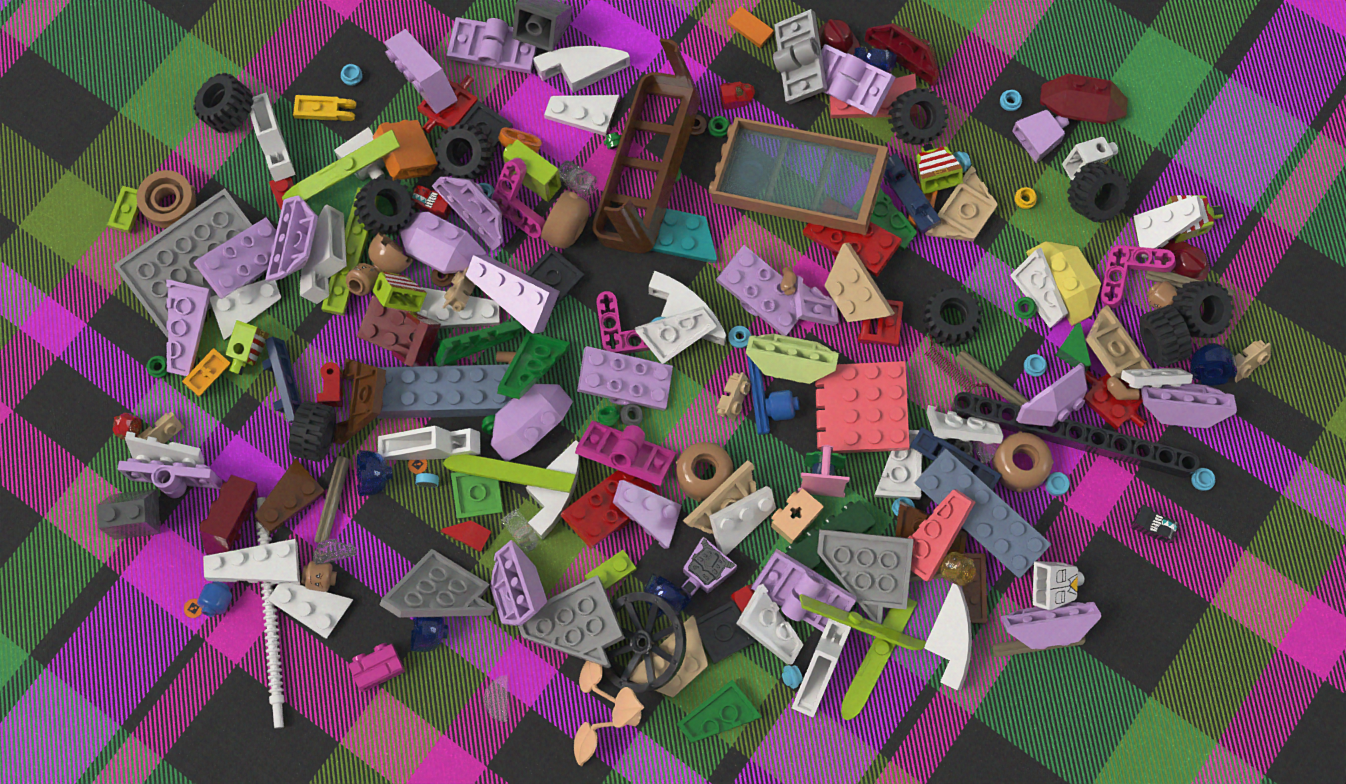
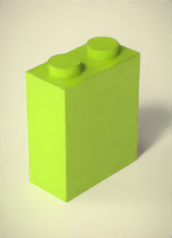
[503,139,561,202]

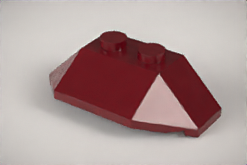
[864,23,939,87]
[1040,73,1128,124]

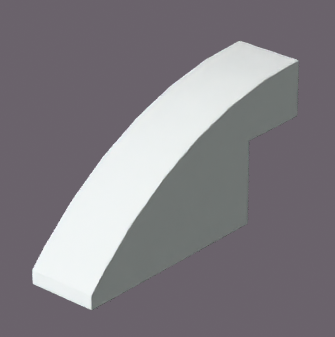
[533,46,630,93]
[250,93,296,182]
[300,205,346,304]
[649,271,726,346]
[378,426,480,460]
[526,440,580,540]
[924,583,972,690]
[792,619,851,717]

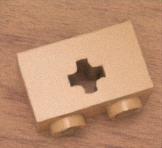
[771,488,824,544]

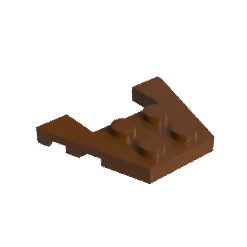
[333,358,386,445]

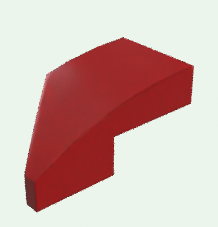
[440,520,492,552]

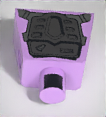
[681,537,737,596]

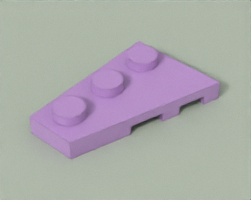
[613,480,682,549]

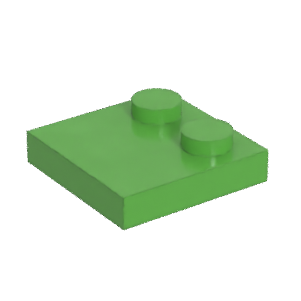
[451,472,503,519]

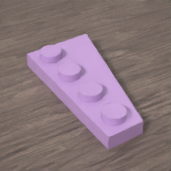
[166,279,212,376]

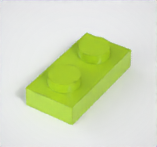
[107,186,140,234]
[585,550,636,591]

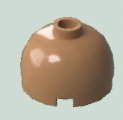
[368,232,413,274]

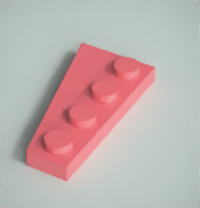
[830,74,918,118]
[908,489,975,582]

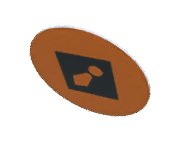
[408,460,427,474]
[184,599,202,618]

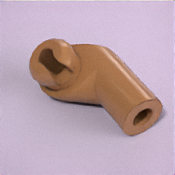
[780,267,796,296]
[1107,377,1139,400]

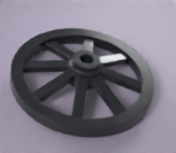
[602,592,687,693]

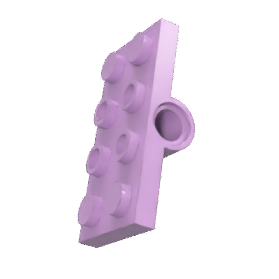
[446,17,537,74]
[821,44,896,117]
[194,217,276,299]
[716,245,799,336]
[577,346,673,411]
[117,458,222,498]
[751,548,857,632]

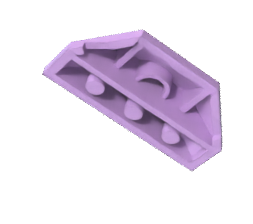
[432,177,503,250]
[265,195,318,282]
[399,212,486,274]
[1016,363,1087,426]
[491,384,573,462]
[1141,384,1237,428]
[491,540,547,626]
[1001,602,1101,649]

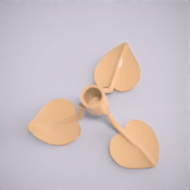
[574,661,644,767]

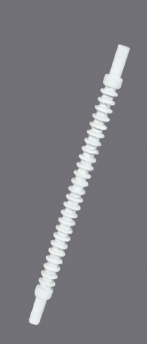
[256,497,285,728]

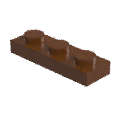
[961,553,987,624]

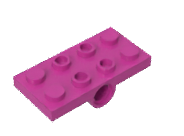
[575,420,676,486]

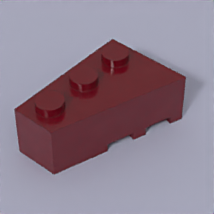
[199,475,259,555]

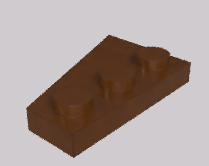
[255,458,325,535]
[895,501,967,554]

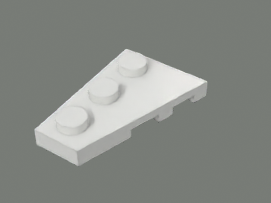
[125,431,204,468]

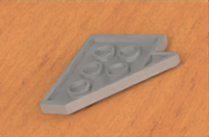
[817,529,914,624]
[380,549,495,617]
[518,575,625,668]

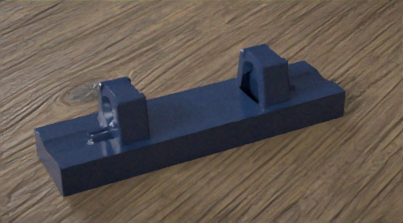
[884,153,941,234]
[262,336,302,424]
[910,427,1001,490]

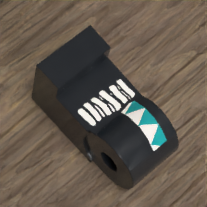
[1130,504,1180,543]

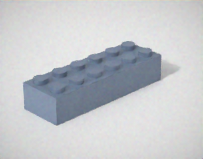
[377,364,513,419]
[914,449,1051,579]

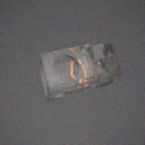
[558,160,599,201]
[500,508,542,555]

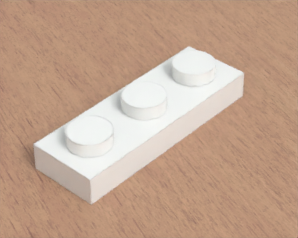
[1121,368,1193,388]

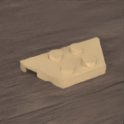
[925,166,998,242]
[824,242,895,322]
[1086,305,1152,378]
[683,460,756,534]
[629,615,708,697]

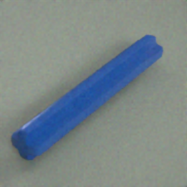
[747,355,770,435]

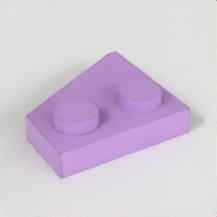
[794,276,839,326]

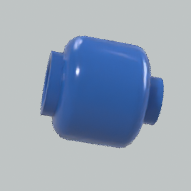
[765,390,800,421]
[197,581,232,617]

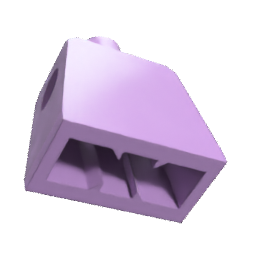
[1012,110,1069,163]

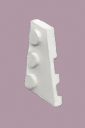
[544,95,620,136]
[1134,195,1204,259]
[1010,248,1068,328]
[210,280,281,340]
[635,306,717,364]
[926,405,1003,444]
[874,430,922,499]
[709,486,776,556]
[268,582,353,639]
[736,584,803,665]

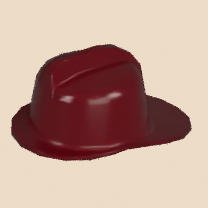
[818,19,860,58]
[1161,239,1209,281]

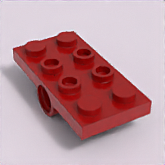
[802,198,902,277]
[560,470,660,549]

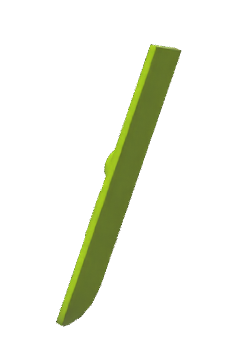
[282,130,400,201]
[443,454,576,493]
[799,594,926,650]
[841,598,917,721]

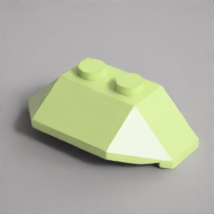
[746,334,839,384]

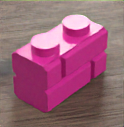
[348,643,406,692]

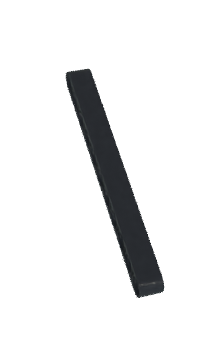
[951,392,1199,478]

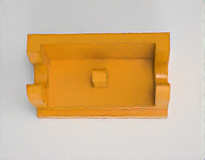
[182,348,231,397]

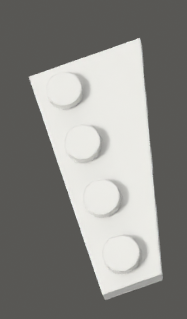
[416,287,500,328]
[203,539,300,585]

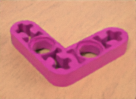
[491,157,546,238]
[1101,245,1176,309]
[597,291,650,354]

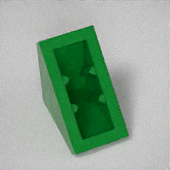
[1055,323,1091,372]

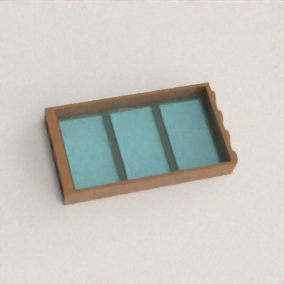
[709,117,889,235]

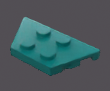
[650,208,717,264]

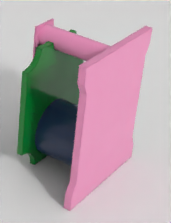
[798,445,850,498]

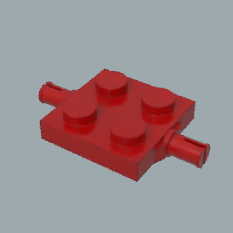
[417,75,479,134]
[1084,370,1147,430]

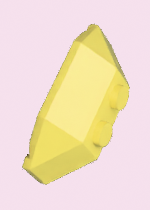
[1026,241,1101,326]

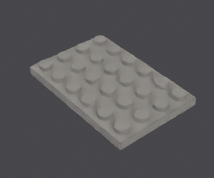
[113,188,252,338]

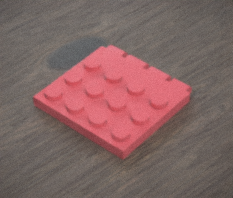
[815,361,910,453]

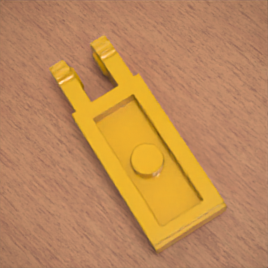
[293,95,356,121]

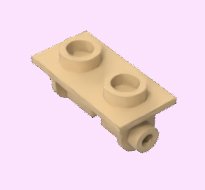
[442,267,476,312]
[1225,340,1271,383]
[716,372,751,422]
[137,412,184,444]

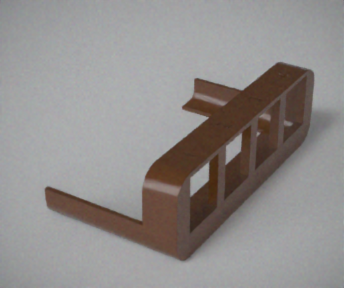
[592,38,701,253]

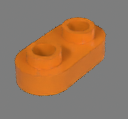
[498,127,542,153]

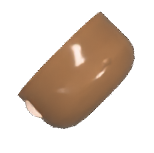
[137,170,196,228]
[541,190,589,249]
[992,431,1054,494]
[676,442,734,502]

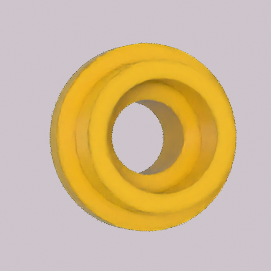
[1015,187,1037,209]

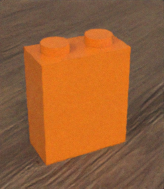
[373,120,438,181]

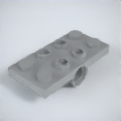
[773,9,827,104]

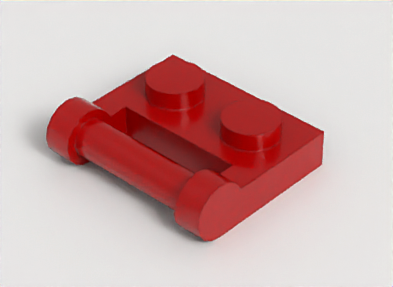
[858,300,903,347]

